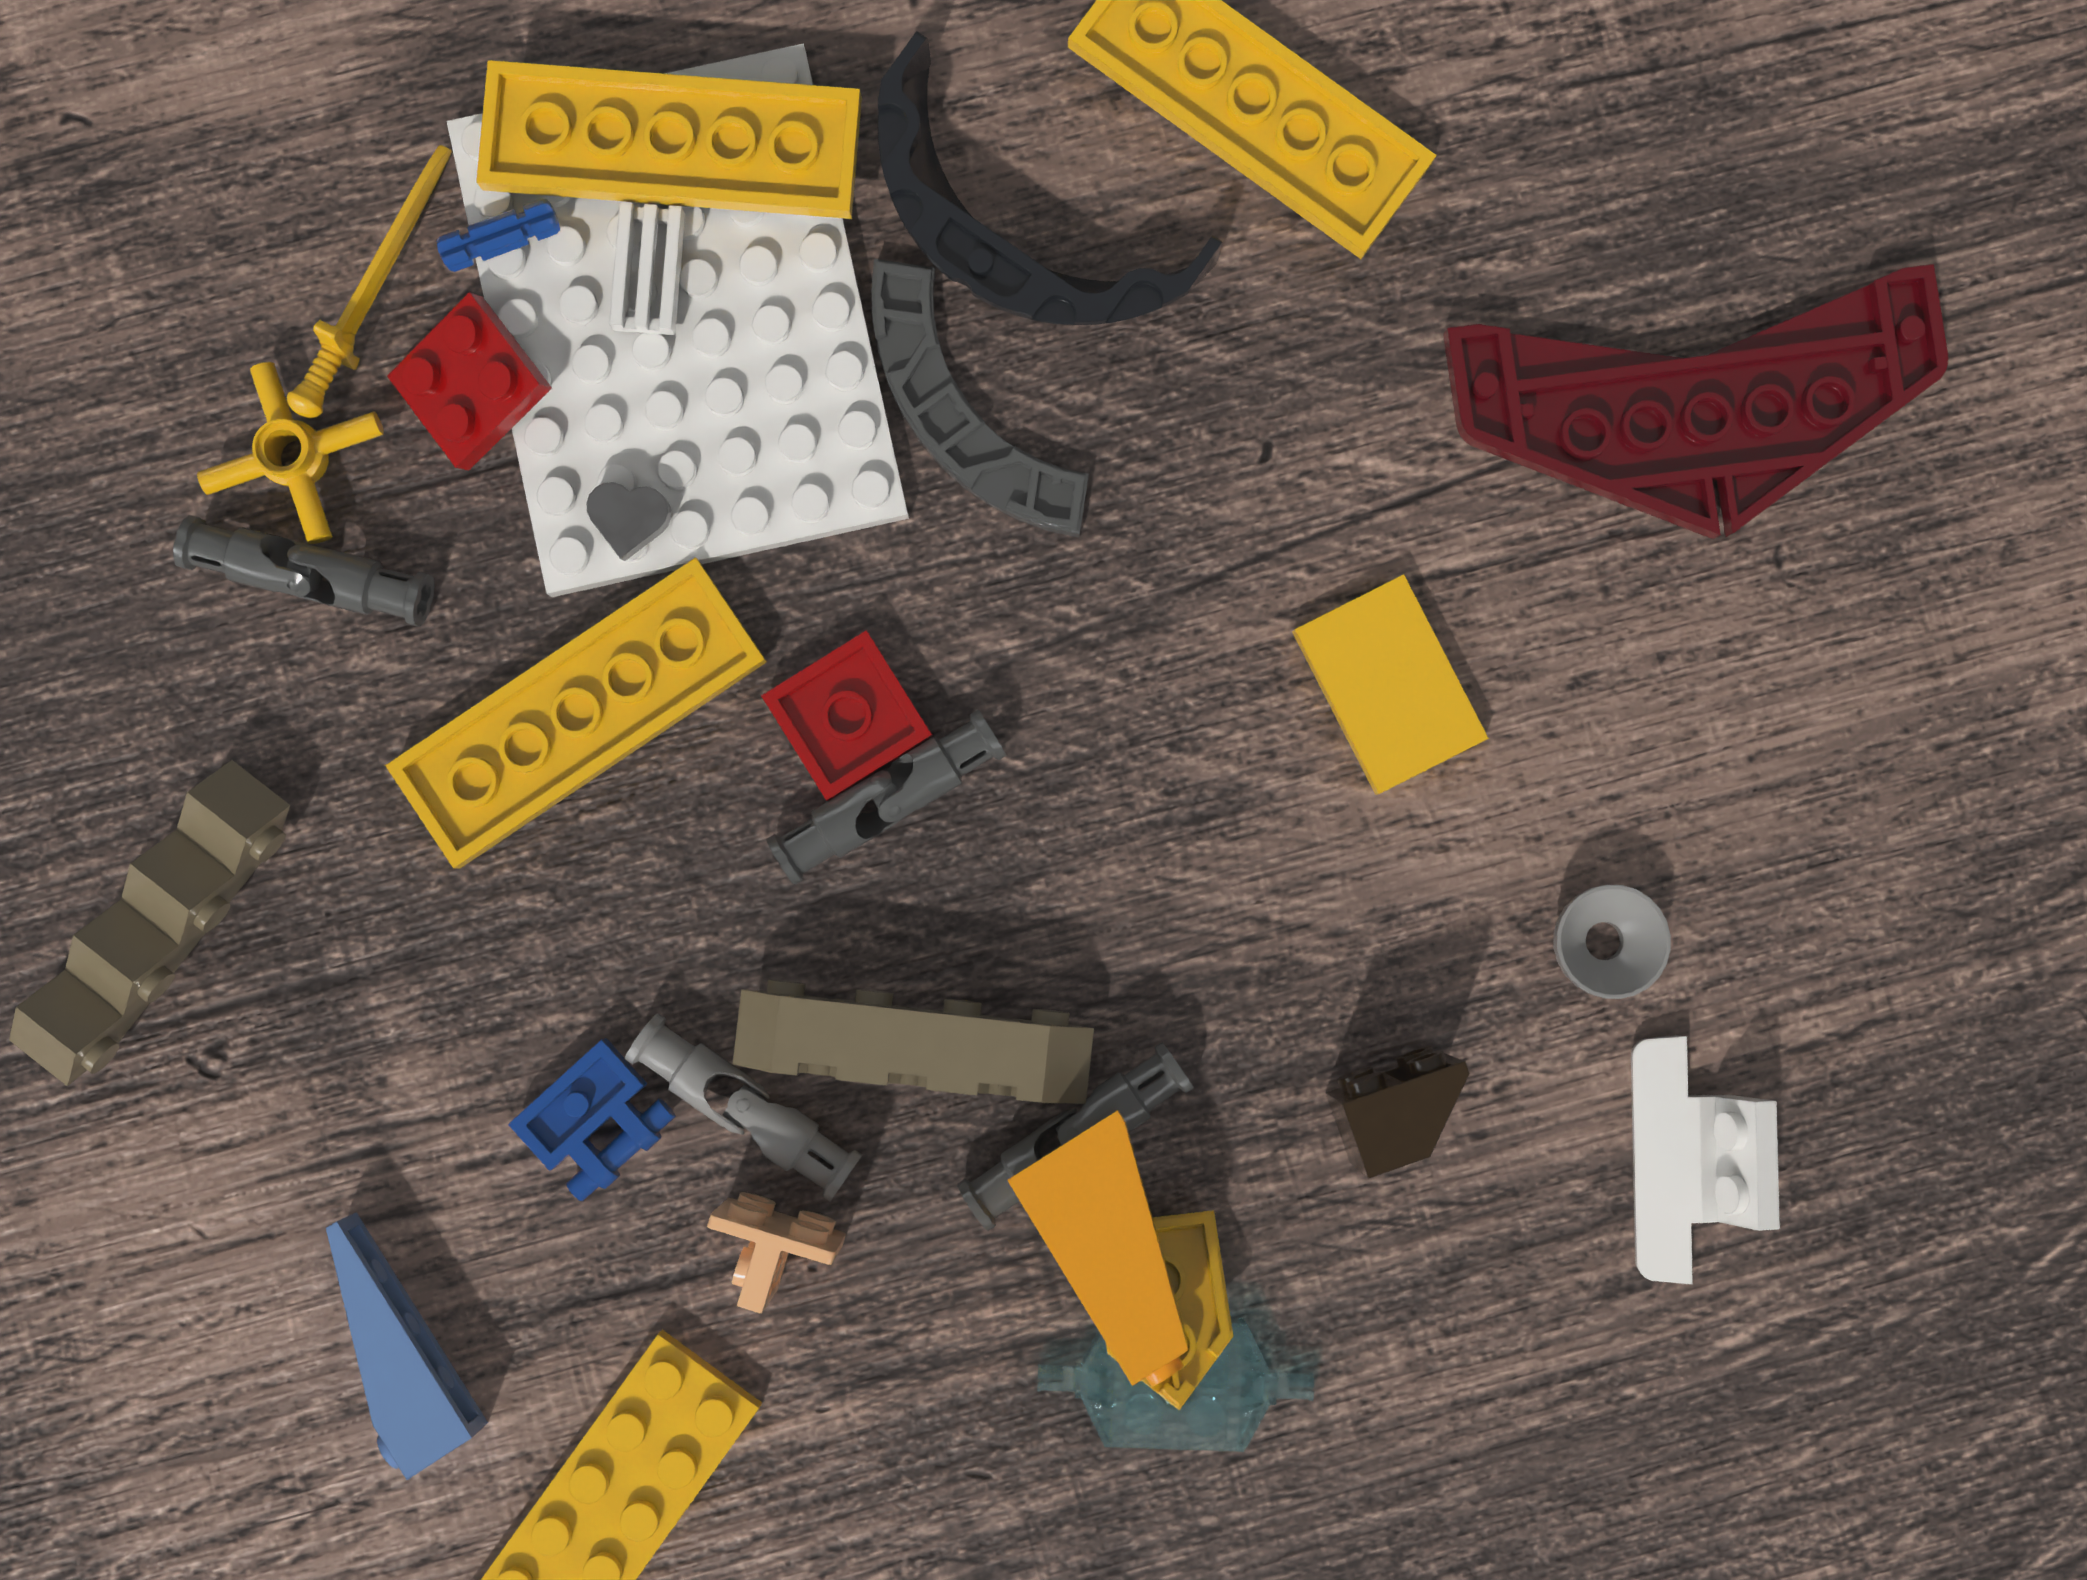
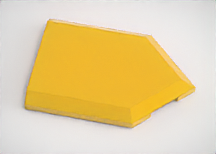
[1105,1210,1233,1410]

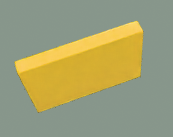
[1292,574,1489,795]

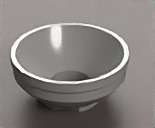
[1553,885,1671,999]

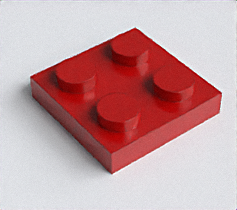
[387,292,552,471]
[761,630,933,801]

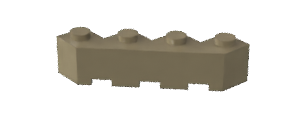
[9,760,290,1086]
[733,979,1094,1104]

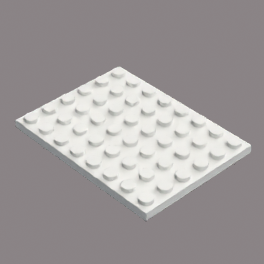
[447,43,909,597]

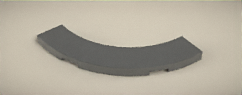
[871,259,1089,538]

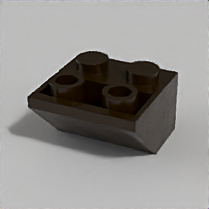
[1326,1046,1470,1179]

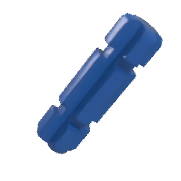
[436,198,560,272]

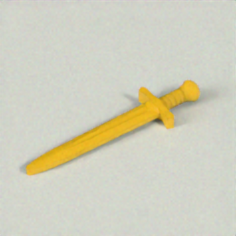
[287,145,452,418]

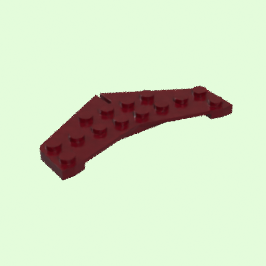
[1443,264,1948,539]

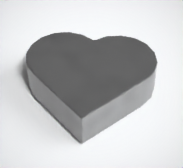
[586,482,672,562]

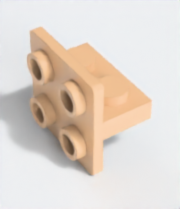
[707,1192,846,1314]

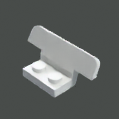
[1631,1035,1780,1285]

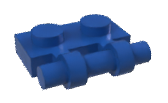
[508,1038,676,1201]

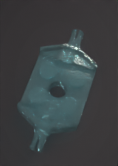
[1037,1318,1314,1452]

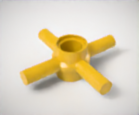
[197,362,384,544]

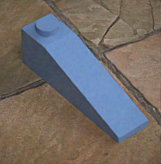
[326,1212,488,1480]

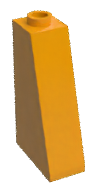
[1007,1110,1188,1387]

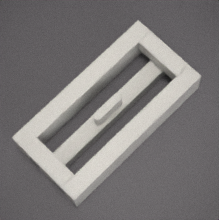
[609,202,685,335]

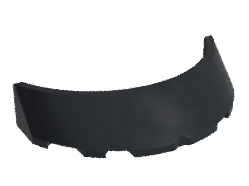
[878,31,1223,325]

